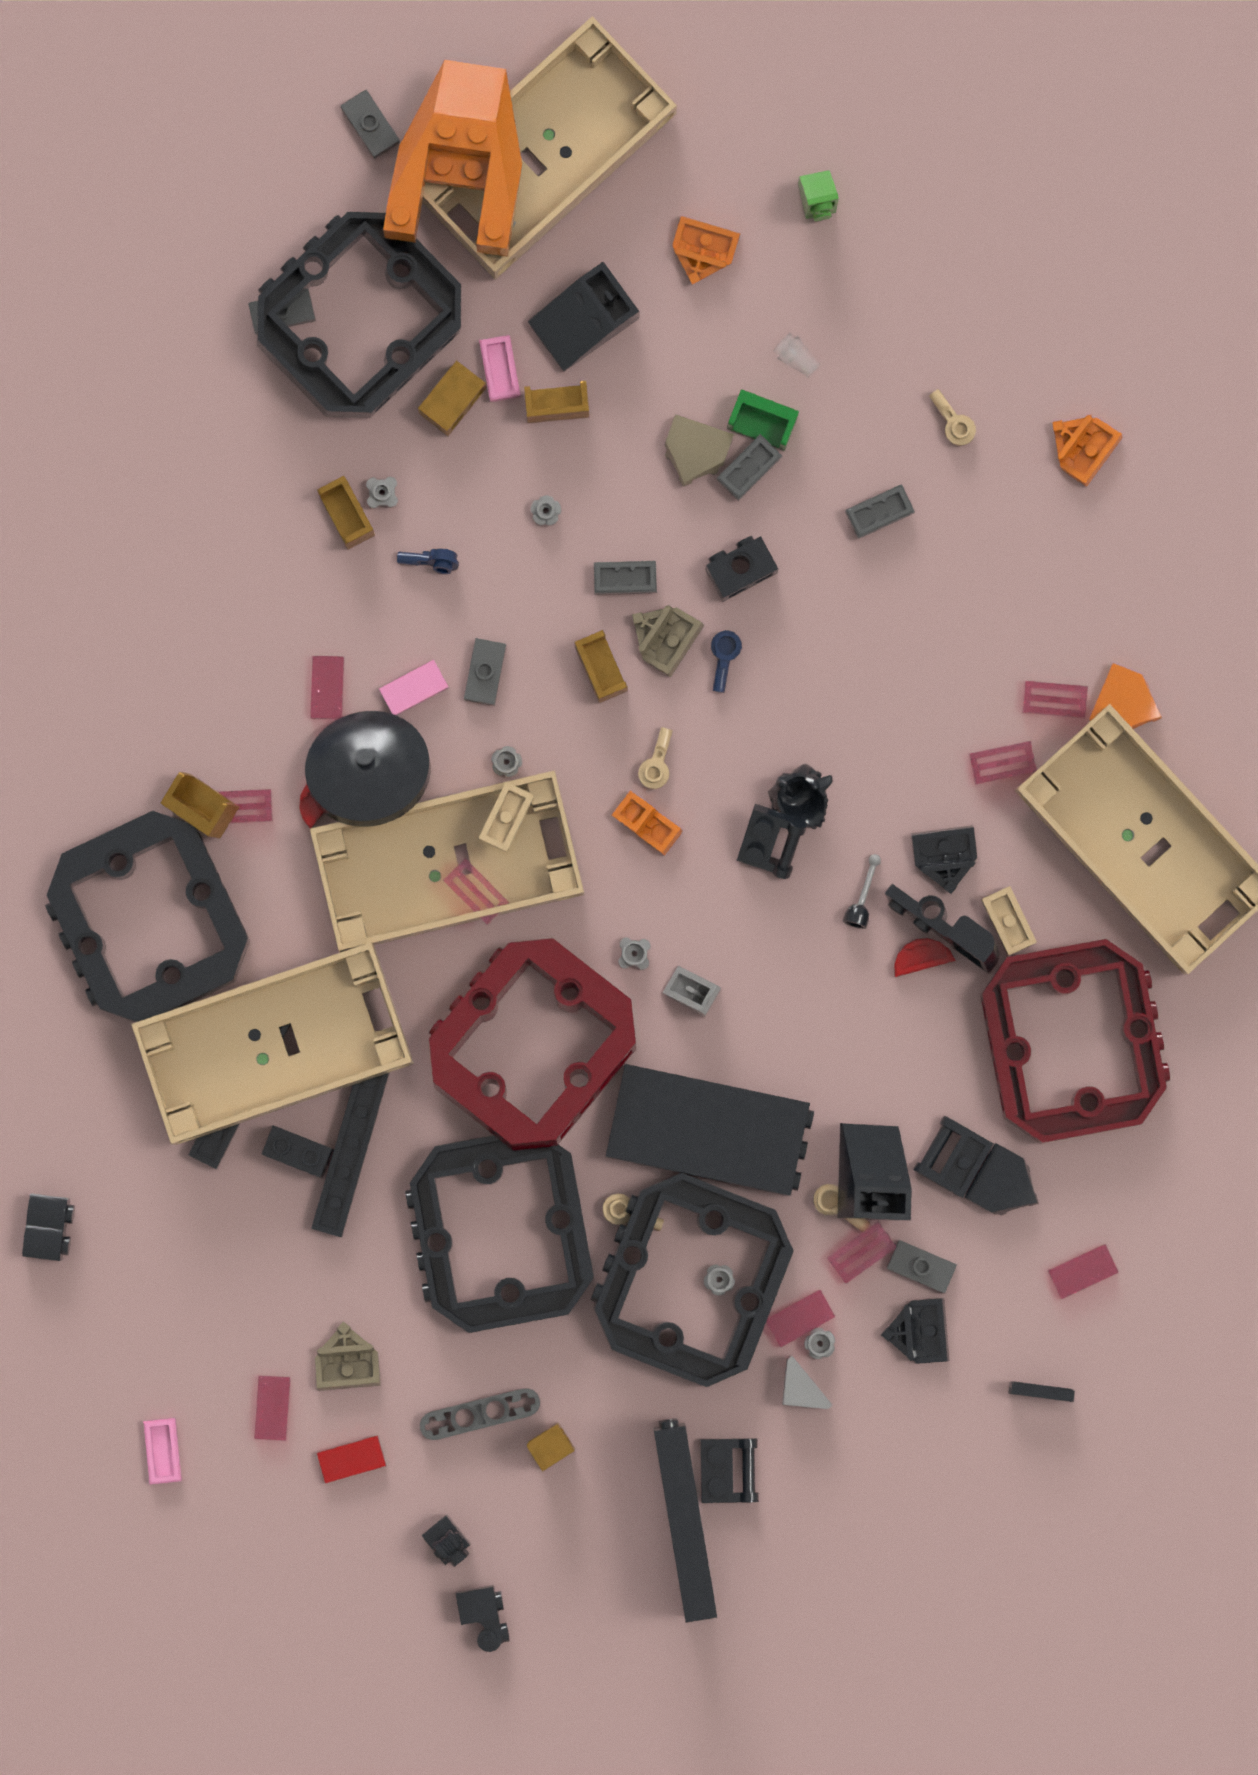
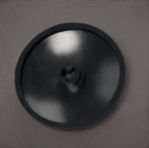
[305,711,431,827]

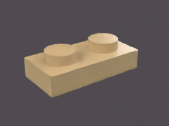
[478,782,535,853]
[981,886,1037,956]

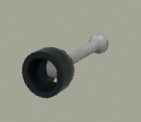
[843,854,881,929]

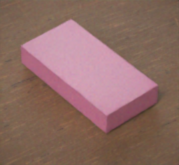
[479,335,521,402]
[379,660,449,716]
[143,1418,182,1485]

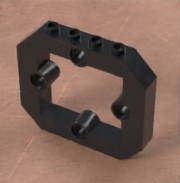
[257,212,461,418]
[45,811,250,1022]
[405,1135,594,1333]
[591,1173,794,1387]

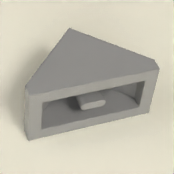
[663,966,721,1017]
[782,1356,832,1409]

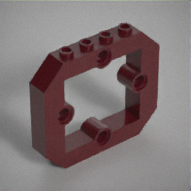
[429,938,636,1151]
[980,939,1170,1144]

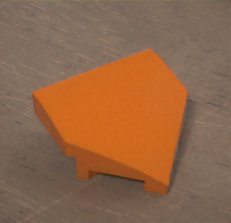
[672,216,741,285]
[1052,415,1123,487]
[1089,663,1162,729]

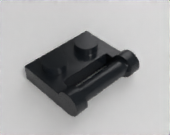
[736,804,807,879]
[913,1116,994,1198]
[701,1438,759,1503]

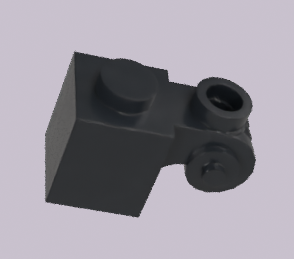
[422,1514,471,1567]
[456,1585,510,1652]

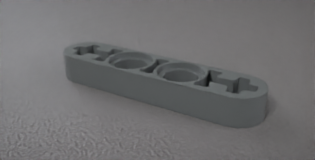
[420,1388,540,1440]

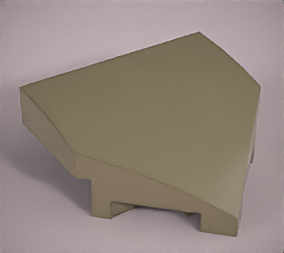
[665,414,734,487]
[632,605,704,678]
[315,1321,381,1391]

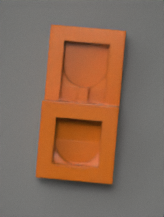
[612,790,683,856]

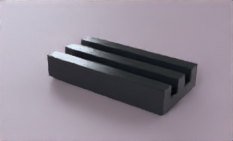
[1008,1381,1075,1402]

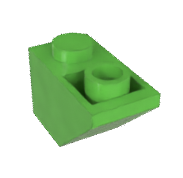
[798,170,839,221]

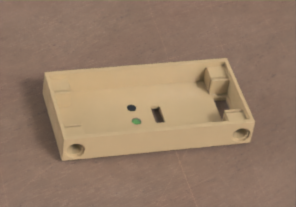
[422,16,677,280]
[1015,704,1258,975]
[310,770,584,953]
[131,942,414,1145]

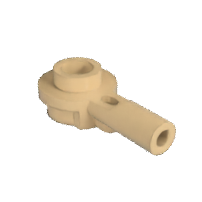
[929,389,976,446]
[638,727,673,789]
[813,1184,870,1233]
[602,1193,664,1231]

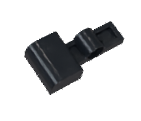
[885,884,1000,974]

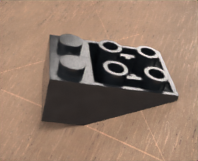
[528,262,640,372]
[837,1123,912,1221]

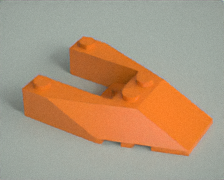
[383,60,522,257]

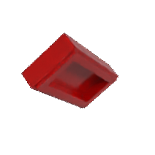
[317,1435,387,1484]

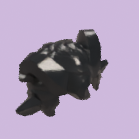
[768,764,833,829]

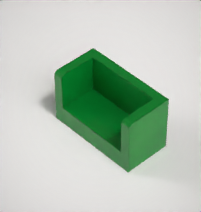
[727,389,799,451]

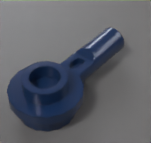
[397,548,459,575]
[711,630,742,693]

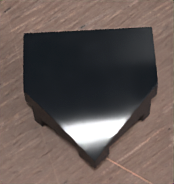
[911,825,977,894]
[965,1143,1039,1215]
[881,1298,950,1364]

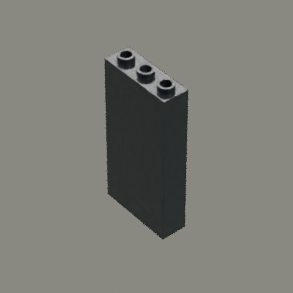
[605,1064,814,1196]
[653,1418,717,1623]

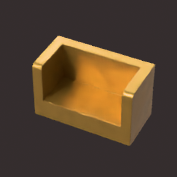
[418,360,487,436]
[524,381,589,423]
[317,475,375,550]
[574,630,628,703]
[160,772,239,839]
[527,1422,575,1472]

